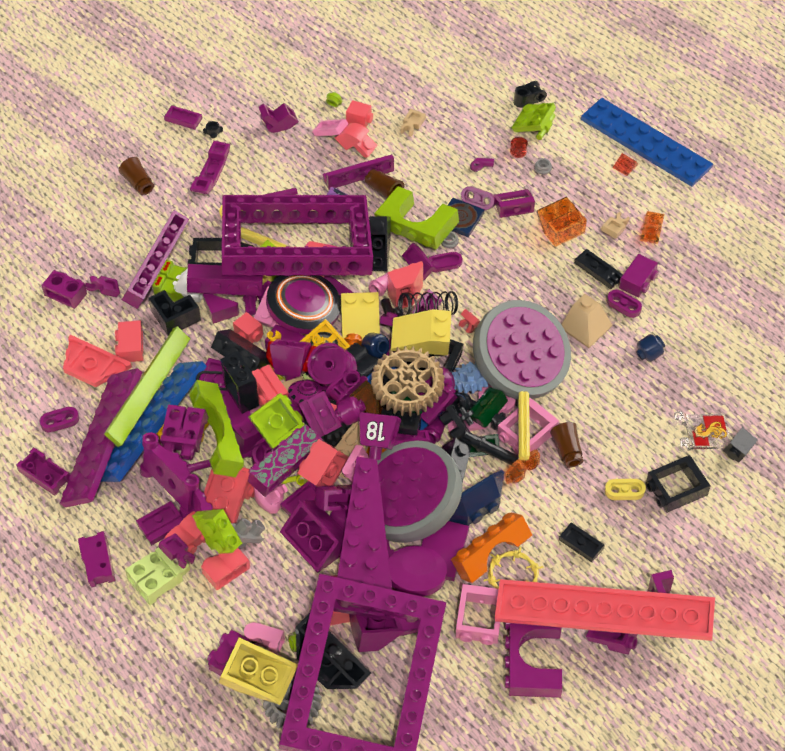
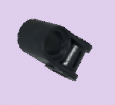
[513,81,547,108]

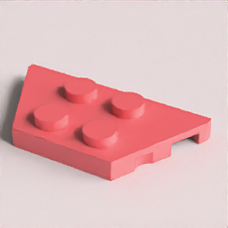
[63,334,132,387]

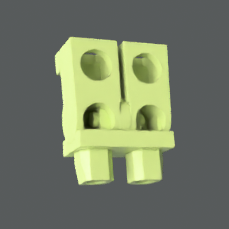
[125,547,190,606]

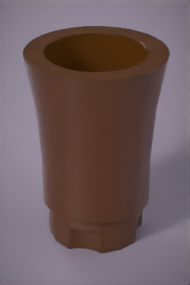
[118,157,155,196]
[365,169,405,199]
[550,422,584,468]

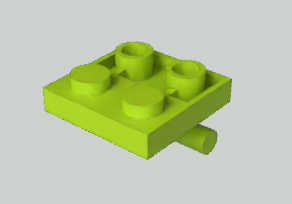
[511,103,556,140]

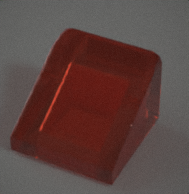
[613,153,638,176]

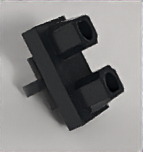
[440,405,475,439]

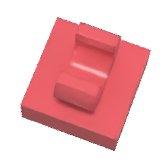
[459,309,480,333]

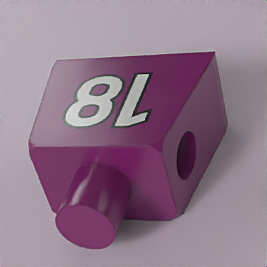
[359,412,401,460]

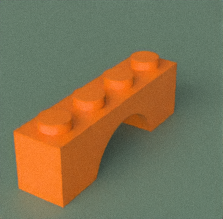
[451,512,532,583]

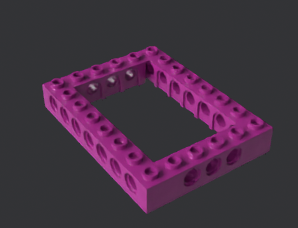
[222,195,373,276]
[279,574,447,751]

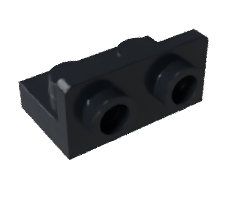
[381,409,421,436]

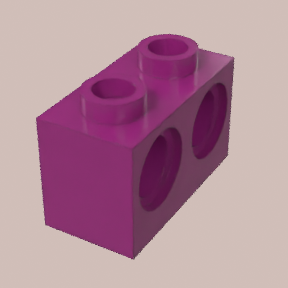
[41,270,87,309]

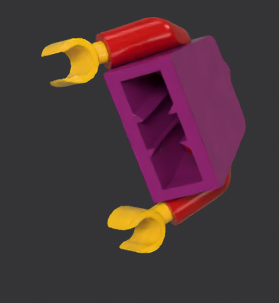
[266,330,325,381]

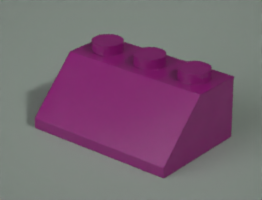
[280,500,345,573]

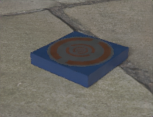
[448,198,485,238]

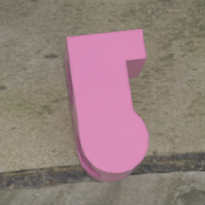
[244,622,285,655]

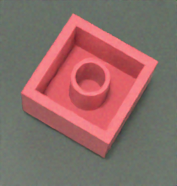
[297,439,349,486]

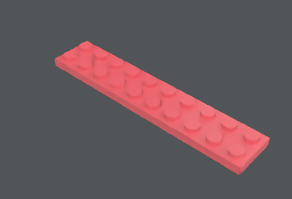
[495,579,715,641]

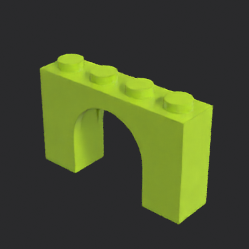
[374,186,459,250]

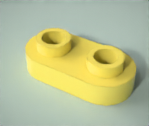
[605,479,646,500]

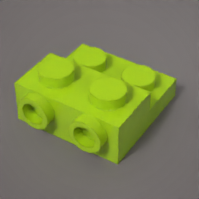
[248,393,304,449]
[192,509,242,554]

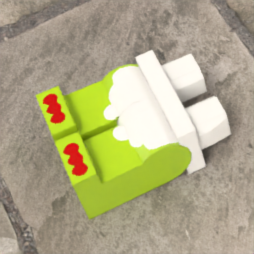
[152,260,203,303]

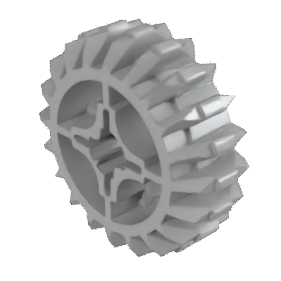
[263,677,322,729]

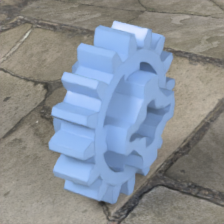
[452,362,488,394]

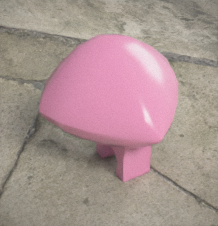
[254,483,288,514]

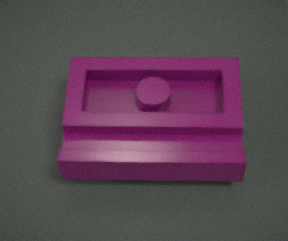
[298,391,342,437]
[136,501,183,546]

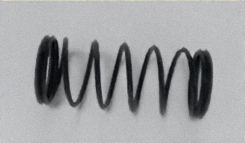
[398,291,458,316]

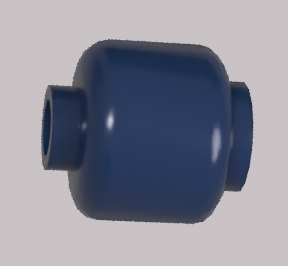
[361,332,389,358]
[636,334,665,362]

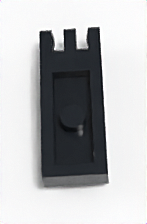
[574,249,623,289]

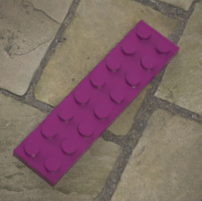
[59,368,142,507]

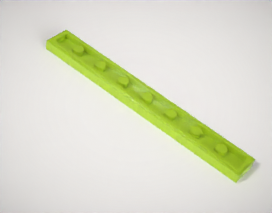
[104,326,190,447]

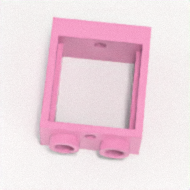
[497,398,559,455]
[456,584,500,645]

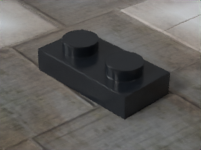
[559,522,605,562]

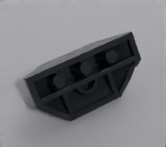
[295,613,372,689]

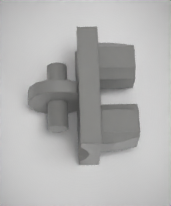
[231,518,265,549]

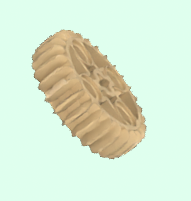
[371,346,444,416]

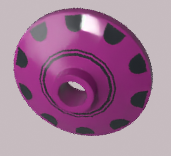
[288,379,326,405]

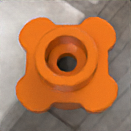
[344,333,362,346]

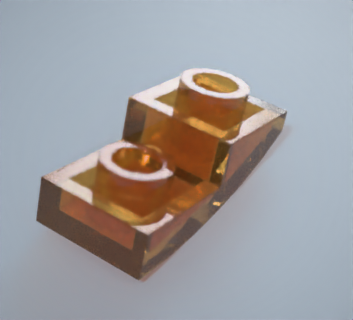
[640,211,665,244]
[505,449,540,484]

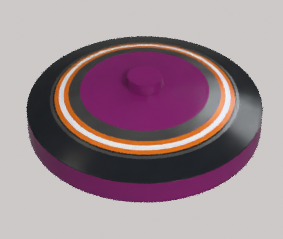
[266,275,341,334]

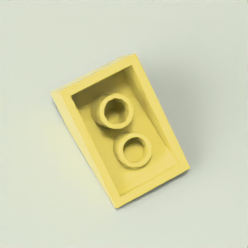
[341,292,380,340]
[391,310,451,355]
[219,638,298,705]

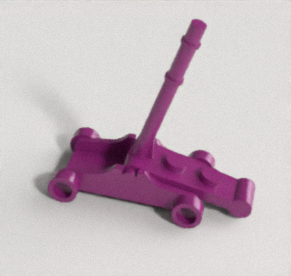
[140,432,252,519]

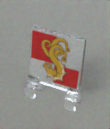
[672,411,731,452]

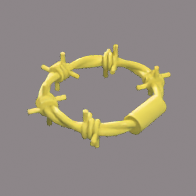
[483,547,544,589]

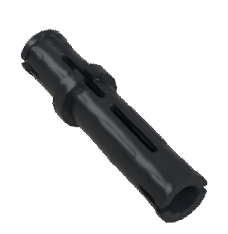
[460,430,519,467]

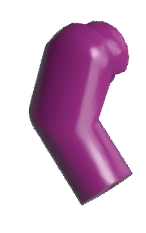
[470,157,494,172]

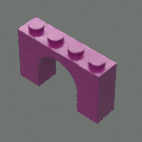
[505,622,562,698]

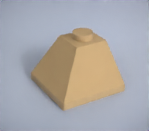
[561,294,612,348]

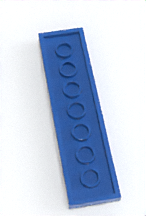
[581,98,713,187]
[101,361,207,482]

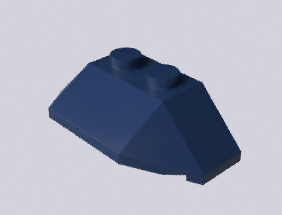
[449,470,504,526]

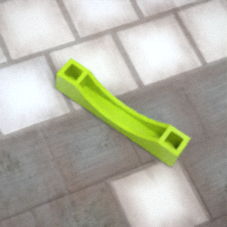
[189,380,244,478]

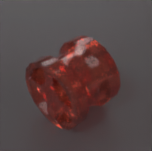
[510,137,528,158]

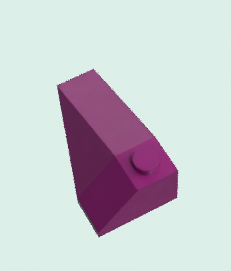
[349,614,403,652]

